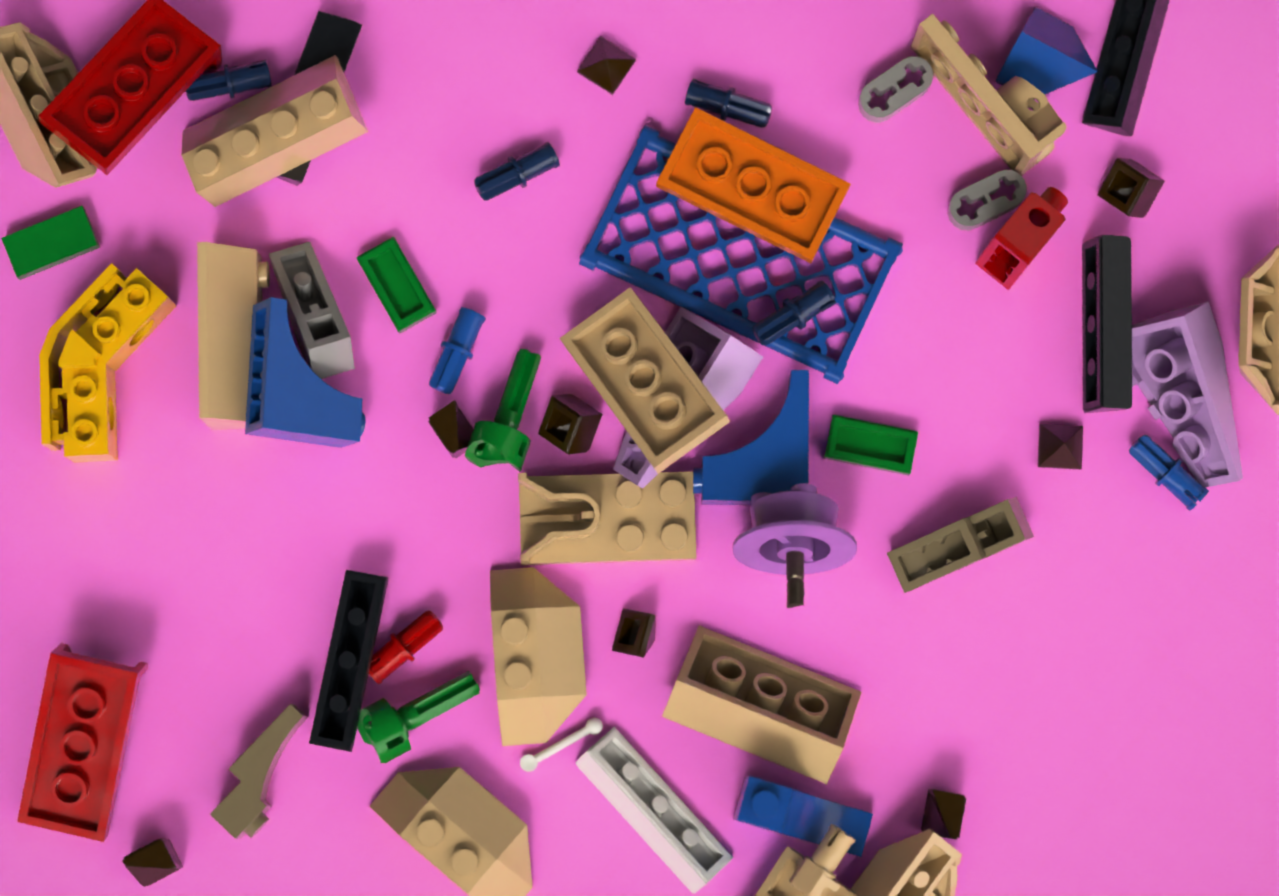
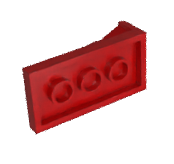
[38,0,222,175]
[17,643,148,842]

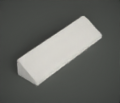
[576,727,733,893]

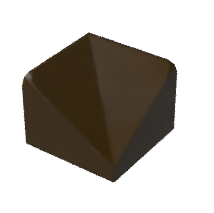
[1097,157,1165,218]
[538,394,603,455]
[428,400,473,459]
[921,789,966,840]
[122,838,184,887]

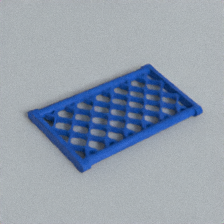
[579,125,903,385]

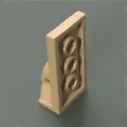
[911,14,1067,176]
[559,287,731,474]
[518,471,697,565]

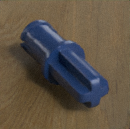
[186,60,272,101]
[685,78,772,128]
[474,142,560,201]
[752,280,836,346]

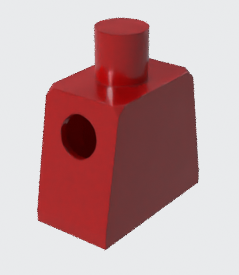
[975,187,1068,291]

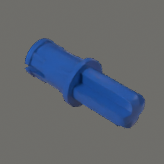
[429,307,486,394]
[1129,434,1209,511]

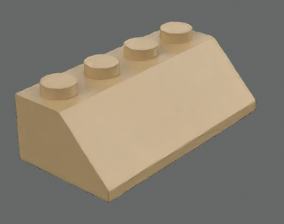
[181,55,368,207]
[197,242,270,430]
[662,625,862,784]

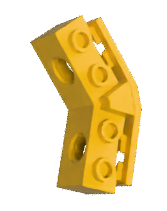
[39,263,176,463]

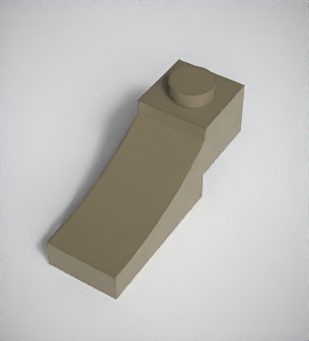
[887,497,1034,593]
[210,704,308,839]

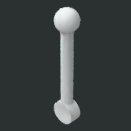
[520,717,603,772]

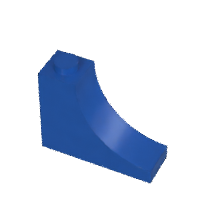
[245,297,366,448]
[693,370,809,505]
[733,776,873,857]

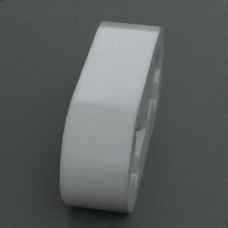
[858,56,933,123]
[947,170,1027,231]

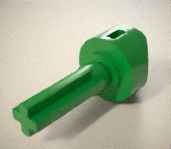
[465,349,542,472]
[357,670,480,763]

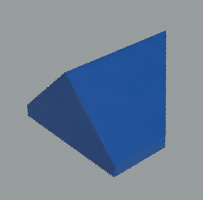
[995,6,1098,94]

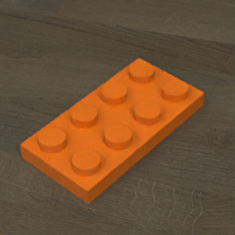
[656,107,851,263]

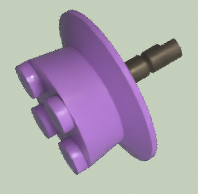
[732,483,857,608]

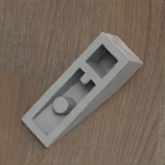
[269,242,355,379]

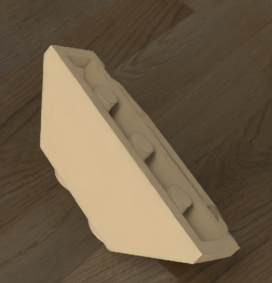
[0,22,97,188]
[1238,244,1279,415]
[490,567,587,746]
[369,767,533,896]
[850,829,962,896]

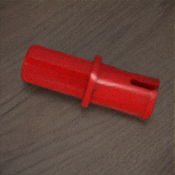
[369,610,443,685]

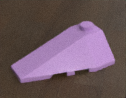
[1132,301,1243,488]
[613,307,763,489]

